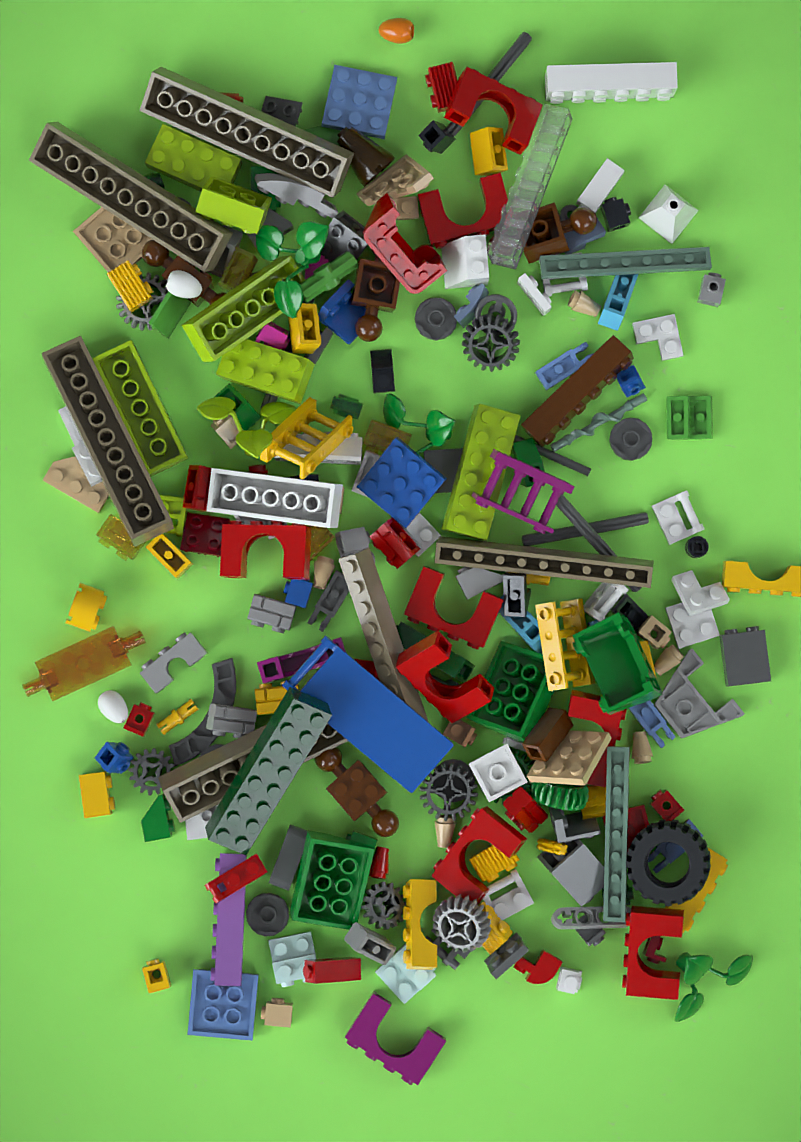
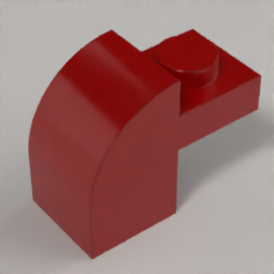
[513,949,563,984]

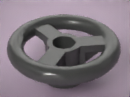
[475,294,517,336]

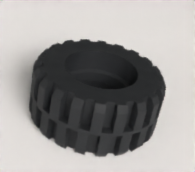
[626,819,711,906]

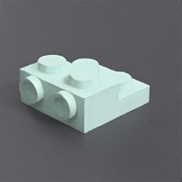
[268,931,317,987]
[375,943,436,1004]

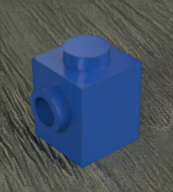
[283,578,313,609]

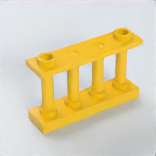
[260,397,353,480]
[535,598,596,691]

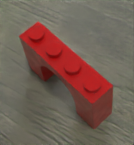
[444,67,543,155]
[418,173,514,249]
[220,521,311,580]
[404,566,504,650]
[396,631,494,723]
[568,690,627,788]
[432,806,527,905]
[622,906,684,1000]

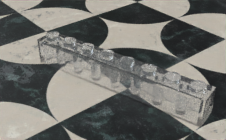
[487,104,572,269]

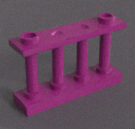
[472,449,575,534]

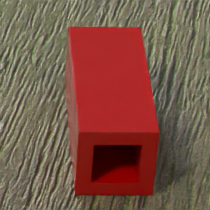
[303,957,361,984]

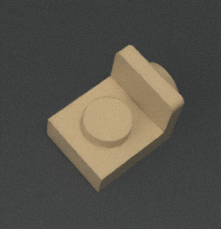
[393,196,419,221]
[211,415,239,449]

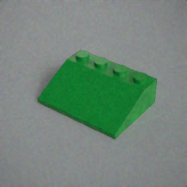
[466,641,555,743]
[289,830,375,930]

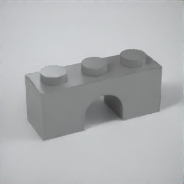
[140,632,208,693]

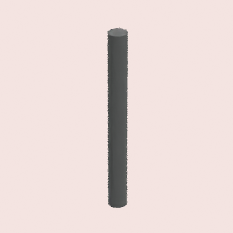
[514,435,591,476]

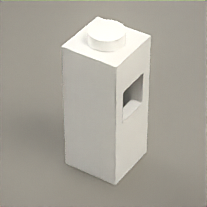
[576,158,625,213]

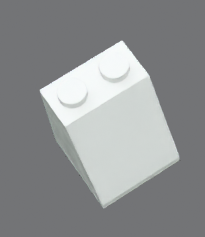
[441,235,489,289]

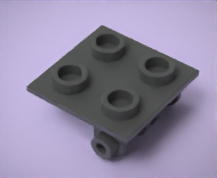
[261,96,303,127]

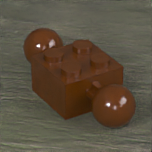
[488,202,597,264]
[142,240,227,307]
[350,249,400,342]
[315,747,399,837]

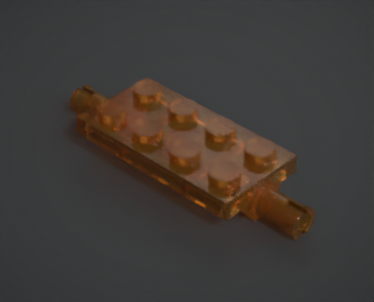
[22,626,146,701]

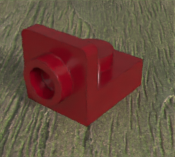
[643,936,667,964]

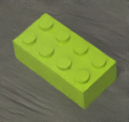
[145,124,242,192]
[216,339,315,405]

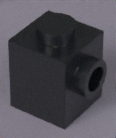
[418,120,456,154]
[601,197,631,232]

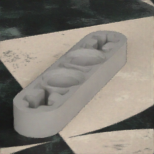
[551,906,631,929]

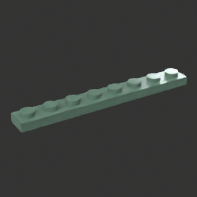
[539,247,712,279]
[603,746,630,922]

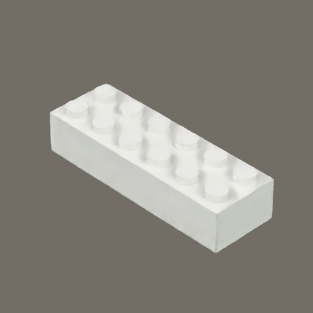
[545,62,678,104]
[207,468,343,528]

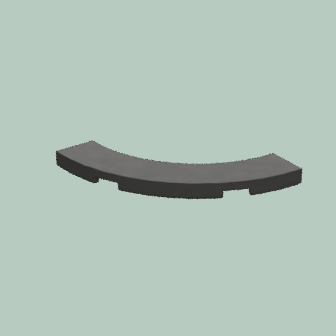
[169,658,236,766]

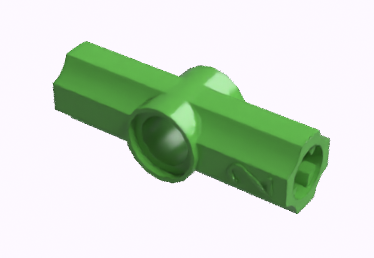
[300,251,358,303]

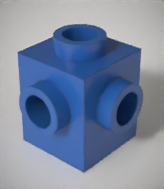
[95,742,134,774]

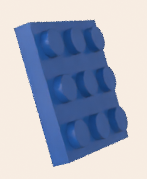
[357,437,447,528]

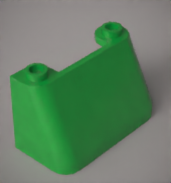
[572,612,663,715]

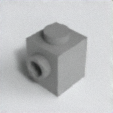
[697,272,726,307]

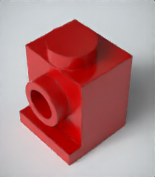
[123,702,155,737]
[649,789,685,821]

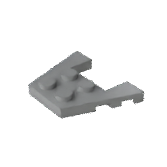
[654,648,745,739]

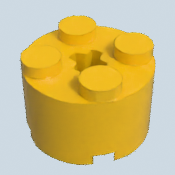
[65,583,107,632]

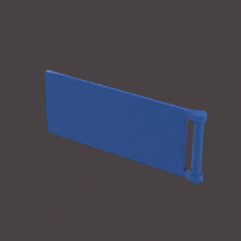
[282,635,454,793]

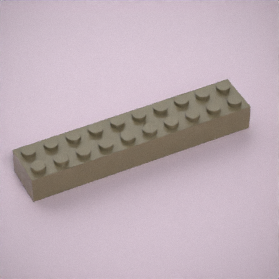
[140,67,354,198]
[29,122,233,272]
[41,336,174,547]
[158,723,348,823]

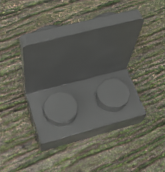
[320,210,369,263]
[549,807,600,843]

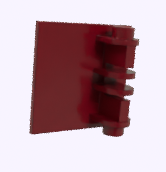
[180,512,230,557]

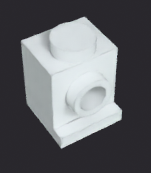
[556,966,582,994]

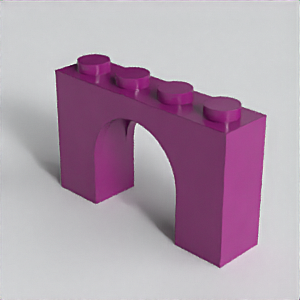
[257,637,346,684]
[345,991,446,1085]

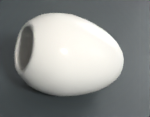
[166,270,202,298]
[98,690,128,723]

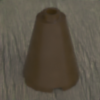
[337,127,395,187]

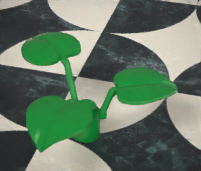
[256,221,329,318]
[383,393,456,455]
[675,952,753,1022]

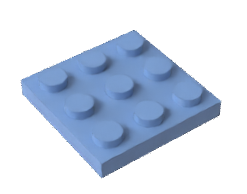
[322,65,397,139]
[187,969,259,1041]

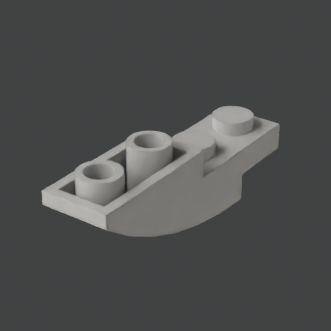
[254,173,338,219]

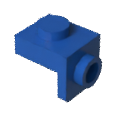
[617,365,646,398]

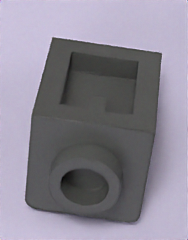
[575,914,606,946]

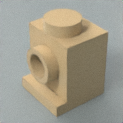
[635,615,672,649]

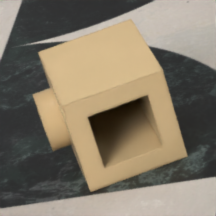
[261,998,293,1028]

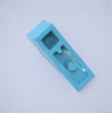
[598,274,638,331]
[499,594,542,654]

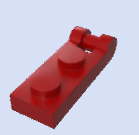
[204,853,268,904]

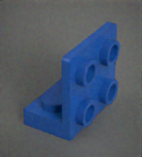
[318,279,366,345]

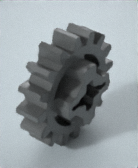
[128,748,175,795]
[361,882,406,930]

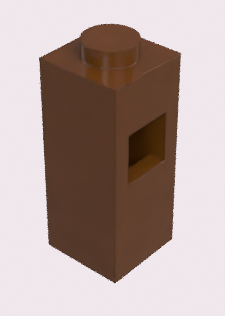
[522,707,574,762]

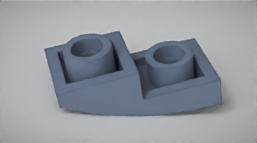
[564,218,606,254]
[454,283,489,328]

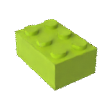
[195,176,272,234]

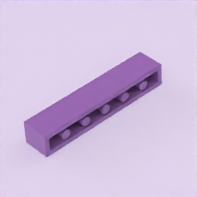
[211,853,247,986]

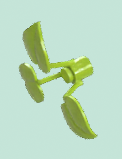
[197,397,297,459]

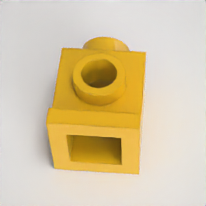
[142,958,172,993]

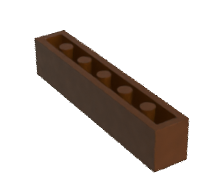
[521,335,634,447]

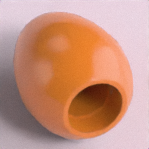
[379,18,414,44]

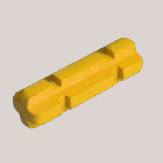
[537,838,567,855]

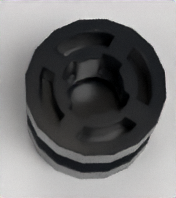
[685,536,709,559]

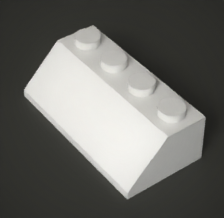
[274,432,363,465]

